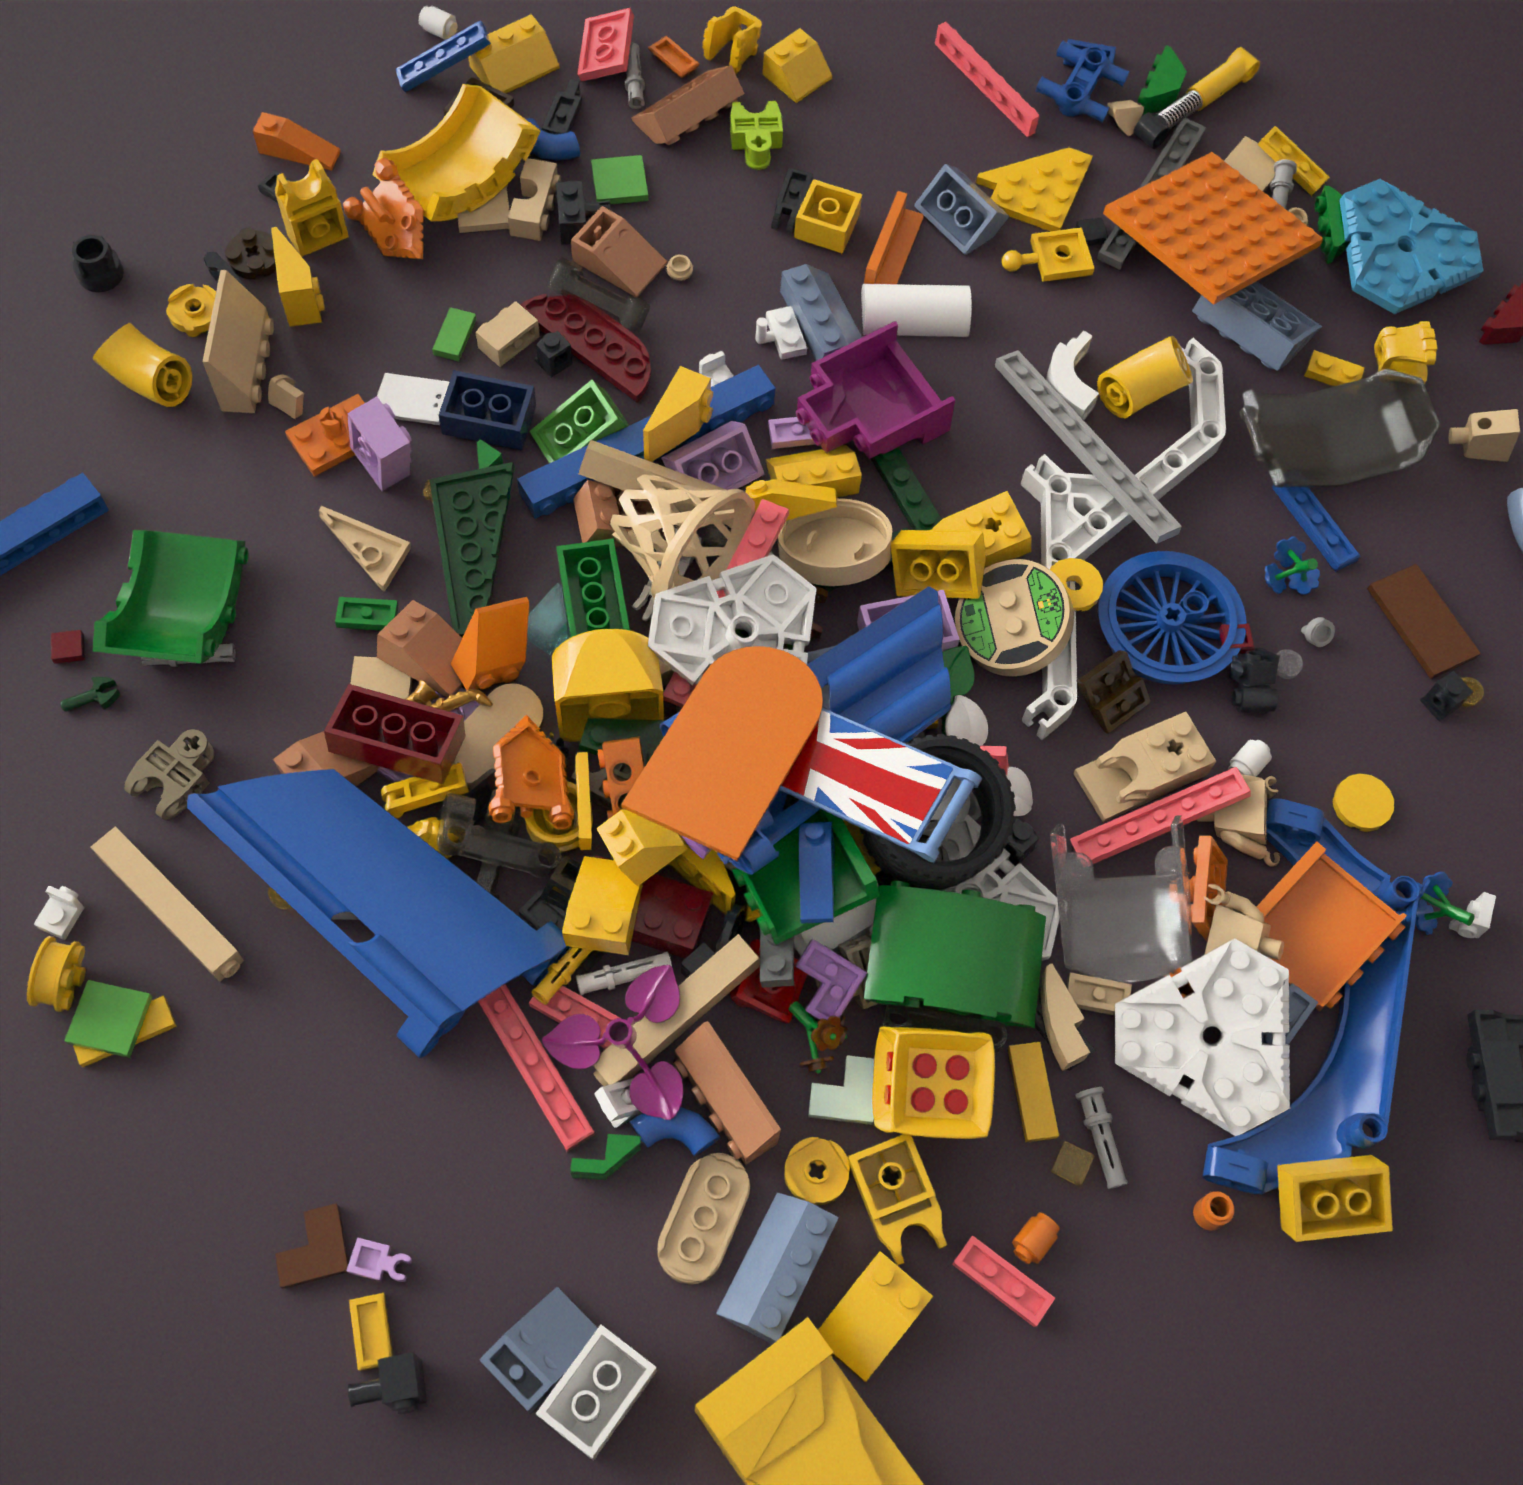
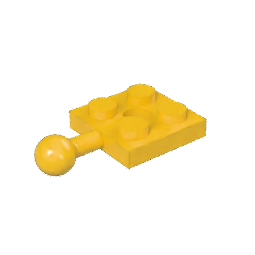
[1002,228,1095,282]

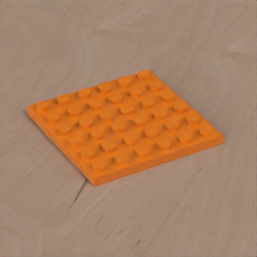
[1103,152,1323,305]

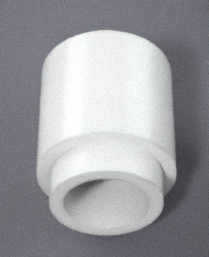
[418,6,457,40]
[1228,740,1272,777]

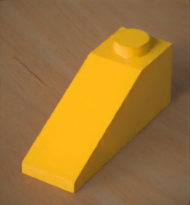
[746,479,838,521]

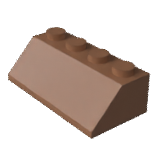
[631,65,745,145]
[673,1021,781,1165]

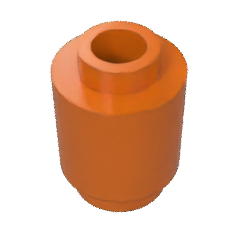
[1193,1191,1234,1231]
[1012,1212,1060,1264]

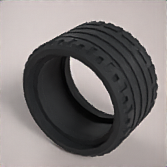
[859,734,1016,890]

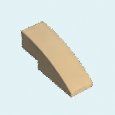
[1041,964,1090,1071]

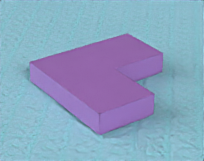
[795,938,867,1019]

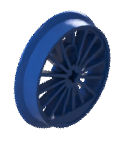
[1098,551,1246,684]

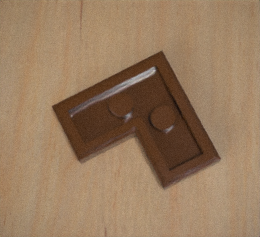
[275,1203,349,1289]

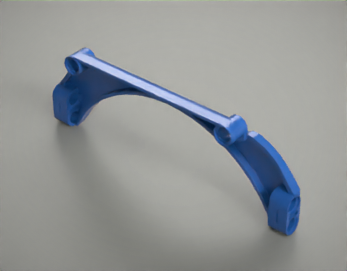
[1202,799,1420,1195]

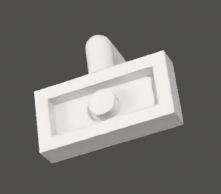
[756,306,807,360]

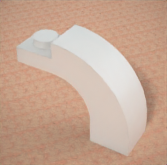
[1046,331,1099,420]

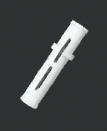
[576,951,672,996]

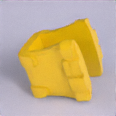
[702,7,762,74]
[1374,321,1437,384]

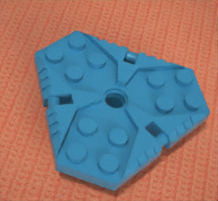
[1340,179,1483,314]

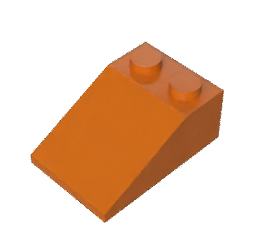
[451,597,529,690]

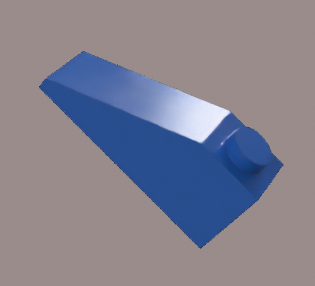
[799,822,835,924]

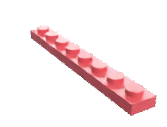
[663,499,789,708]

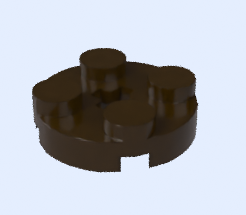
[225,227,276,279]

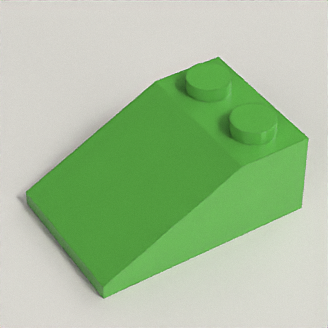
[529,379,630,463]

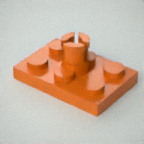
[285,394,364,477]
[1170,836,1228,942]

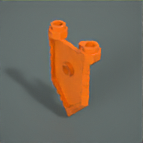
[343,158,423,259]
[489,715,575,830]

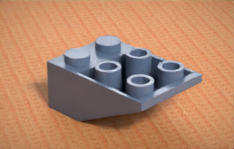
[479,1287,598,1414]

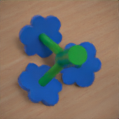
[1265,536,1320,595]
[1415,871,1475,935]

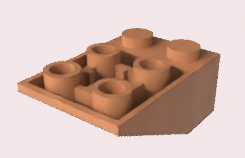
[571,206,667,298]
[573,480,666,548]

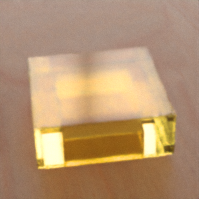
[1050,1141,1095,1186]

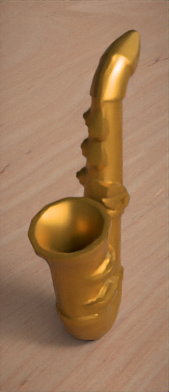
[405,679,493,712]

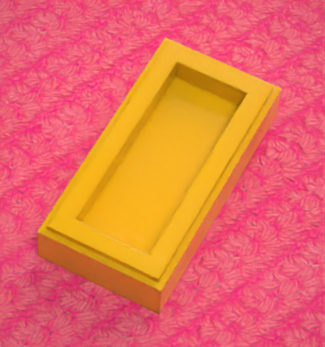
[349,1293,393,1371]

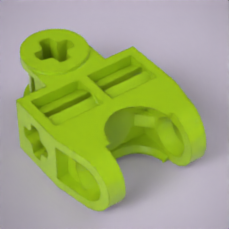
[730,101,783,170]

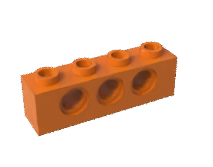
[598,736,645,819]

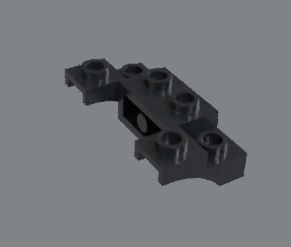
[1466,1010,1523,1143]

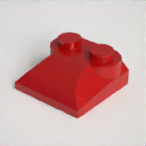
[730,939,807,1024]

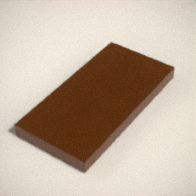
[1367,564,1481,679]

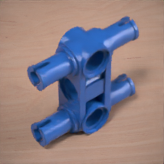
[1035,40,1130,123]

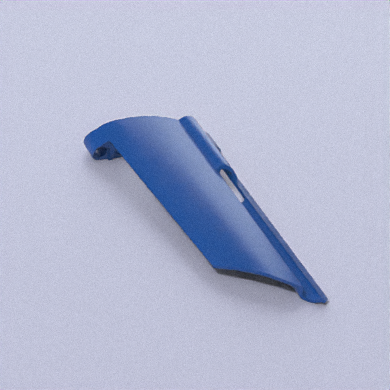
[187,769,570,1058]

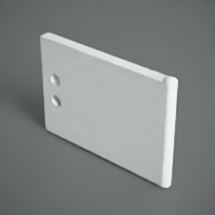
[377,373,449,425]

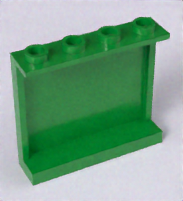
[729,809,880,945]

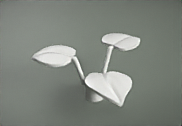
[931,695,1033,823]

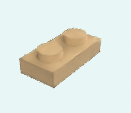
[1066,973,1132,1015]

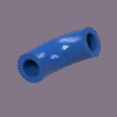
[526,118,580,161]
[630,1107,720,1156]

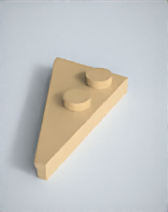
[319,506,411,591]

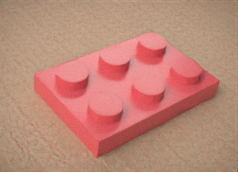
[577,8,634,82]

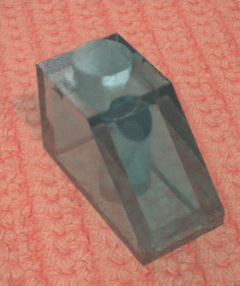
[527,583,569,655]

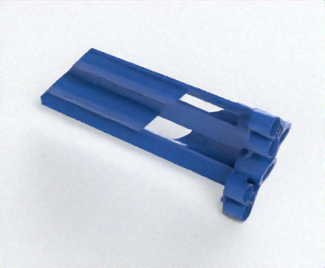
[660,586,951,875]

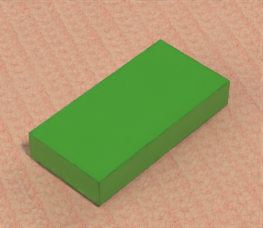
[432,307,476,361]

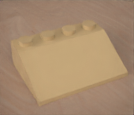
[203,270,274,413]

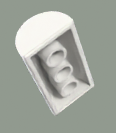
[861,284,971,337]

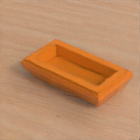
[648,35,700,79]

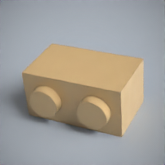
[476,301,540,367]

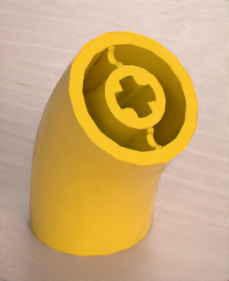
[93,323,193,407]
[1097,336,1193,418]

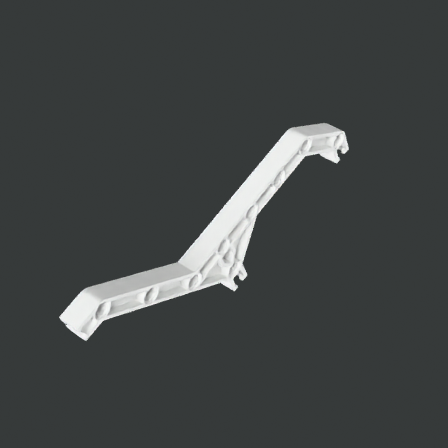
[1021,338,1226,740]

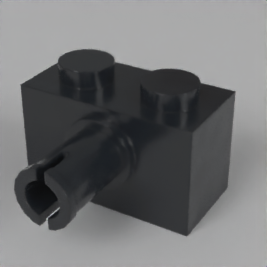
[556,181,611,245]
[348,1352,427,1414]

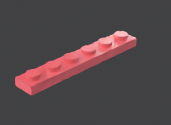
[935,22,1040,137]
[1070,767,1251,868]

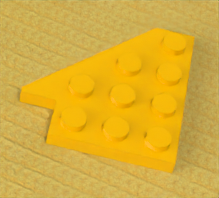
[976,147,1093,231]

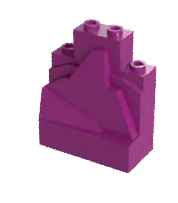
[796,321,955,459]

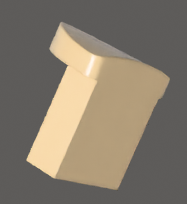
[1107,100,1144,136]
[268,374,304,419]

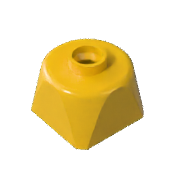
[552,629,664,742]

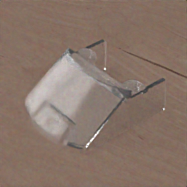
[1050,815,1193,982]

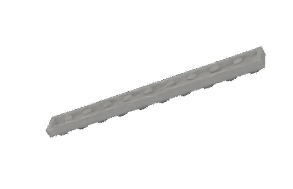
[995,350,1182,544]

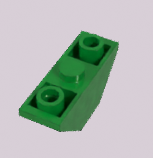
[1137,45,1187,116]
[1315,186,1351,263]

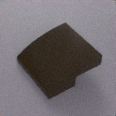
[1076,650,1151,734]

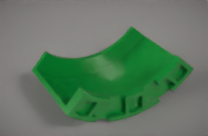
[93,530,249,663]
[864,881,1046,1028]

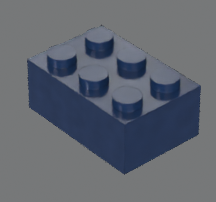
[438,370,536,450]

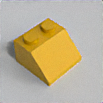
[762,28,832,103]
[597,809,688,887]

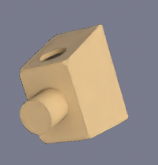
[1449,409,1520,462]

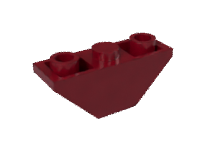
[1479,282,1523,345]

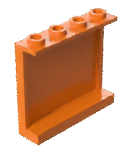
[1256,841,1407,1012]

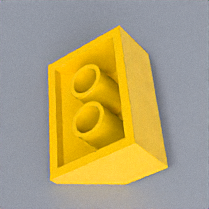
[469,14,559,94]
[766,445,862,497]
[891,530,986,599]

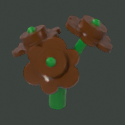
[789,1001,848,1074]

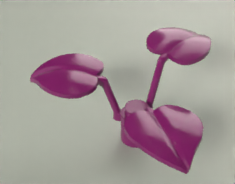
[542,965,683,1120]

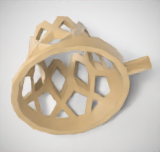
[610,474,755,599]

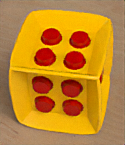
[872,1026,995,1139]

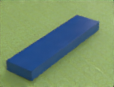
[396,20,491,92]
[1272,472,1361,572]

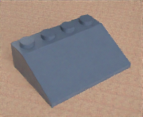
[1192,281,1322,371]

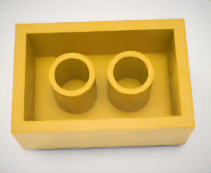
[1277,1155,1392,1242]

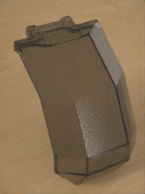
[1239,368,1441,487]

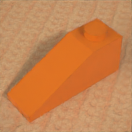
[253,112,341,171]

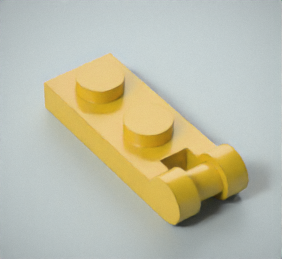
[381,762,469,819]

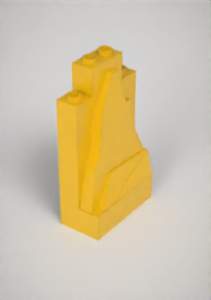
[694,1317,924,1485]

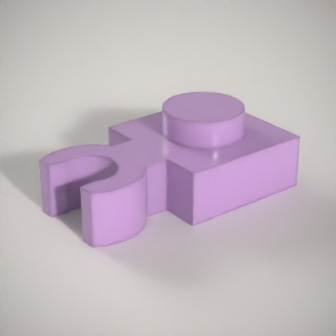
[347,1237,412,1282]

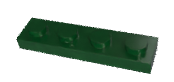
[870,447,942,530]

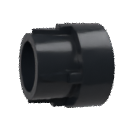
[72,235,124,292]

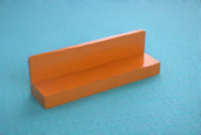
[864,191,924,284]

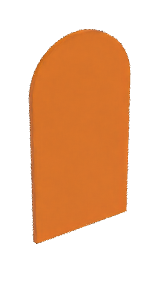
[621,646,823,861]

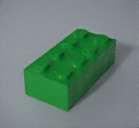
[556,538,630,638]

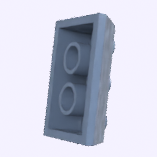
[914,163,1010,255]

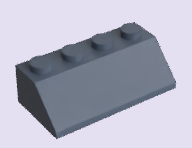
[780,264,862,361]
[716,1193,839,1345]

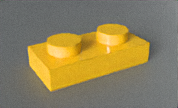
[1304,350,1365,394]

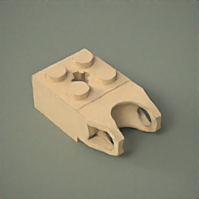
[1095,712,1216,803]

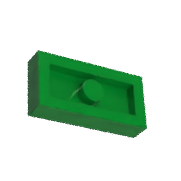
[335,597,399,631]

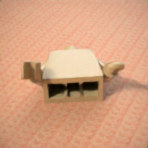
[1197,774,1280,867]
[1184,884,1284,966]

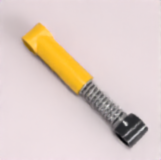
[1133,47,1261,149]

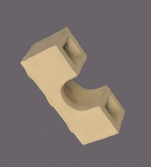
[508,158,561,241]

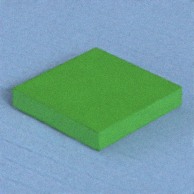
[591,155,648,204]
[64,980,152,1058]

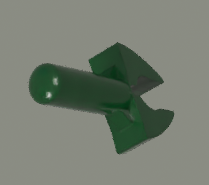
[60,677,120,712]

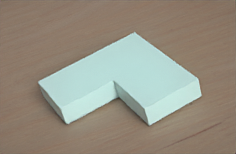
[808,1055,874,1125]

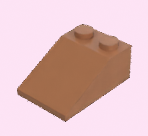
[377,600,463,698]
[273,731,380,786]

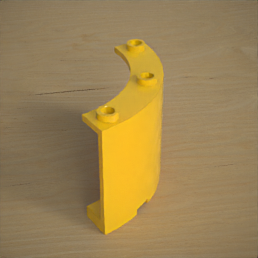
[373,84,541,221]

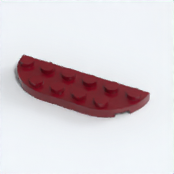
[520,293,651,402]

